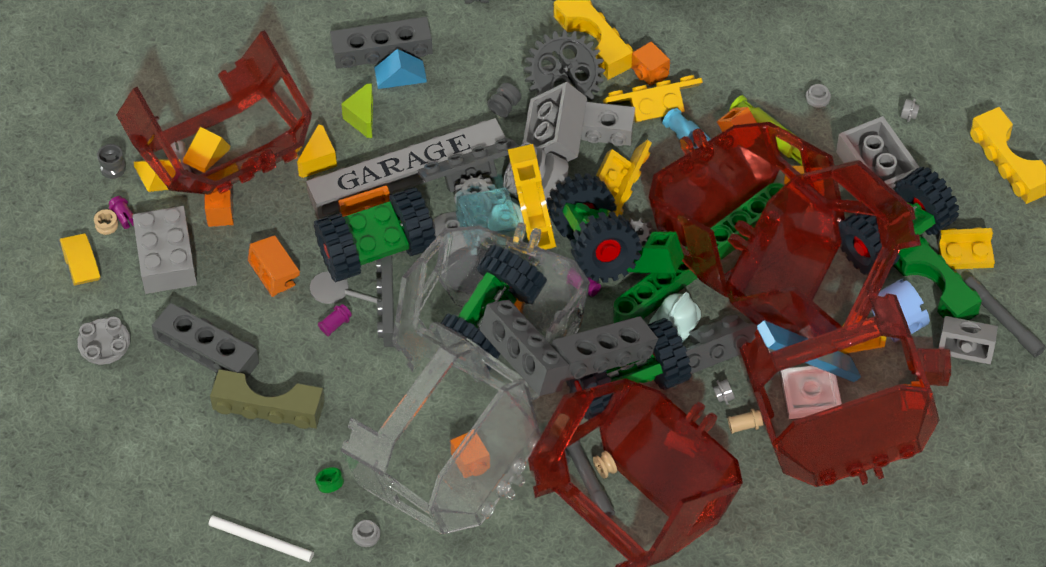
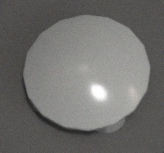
[78,316,130,365]

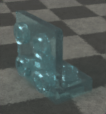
[456,188,521,255]

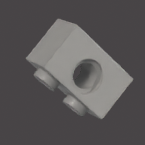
[581,102,635,146]
[938,316,998,365]

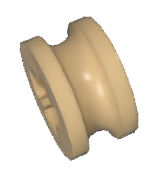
[94,209,118,235]
[593,451,617,479]

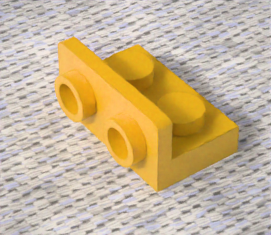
[938,227,995,269]

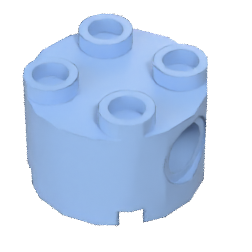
[872,279,930,342]

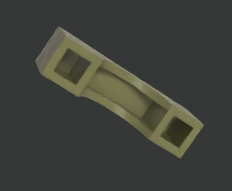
[210,369,325,429]

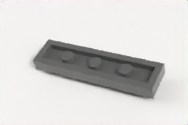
[376,255,395,347]

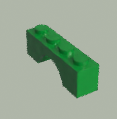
[580,232,684,274]
[893,236,982,320]

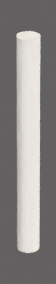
[209,515,314,562]

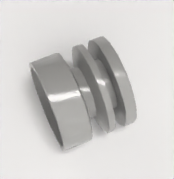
[503,142,569,207]

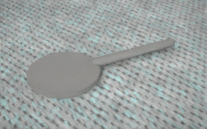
[310,271,381,304]

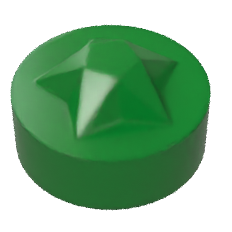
[315,467,344,493]

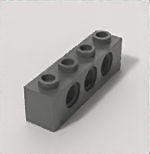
[330,17,433,69]
[480,300,569,396]
[152,303,259,379]
[551,316,658,382]

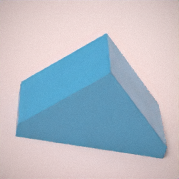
[374,49,427,89]

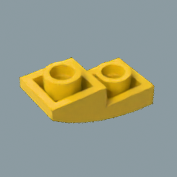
[60,233,100,286]

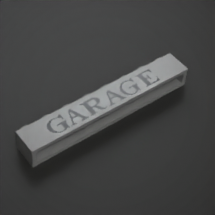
[306,118,506,219]

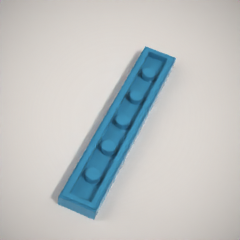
[757,320,861,382]

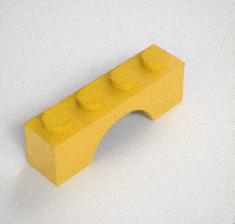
[554,0,633,80]
[970,107,1046,204]
[508,144,556,253]

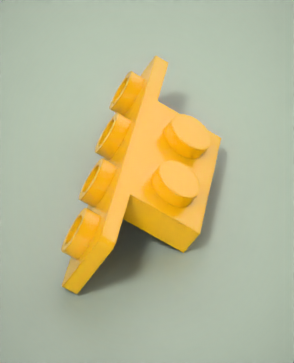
[603,75,703,123]
[596,140,652,217]

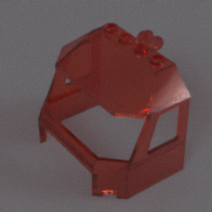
[116,30,312,195]
[649,122,845,304]
[725,160,921,343]
[740,290,940,487]
[528,378,743,567]

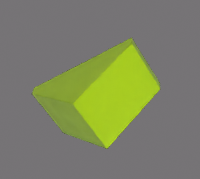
[341,84,373,138]

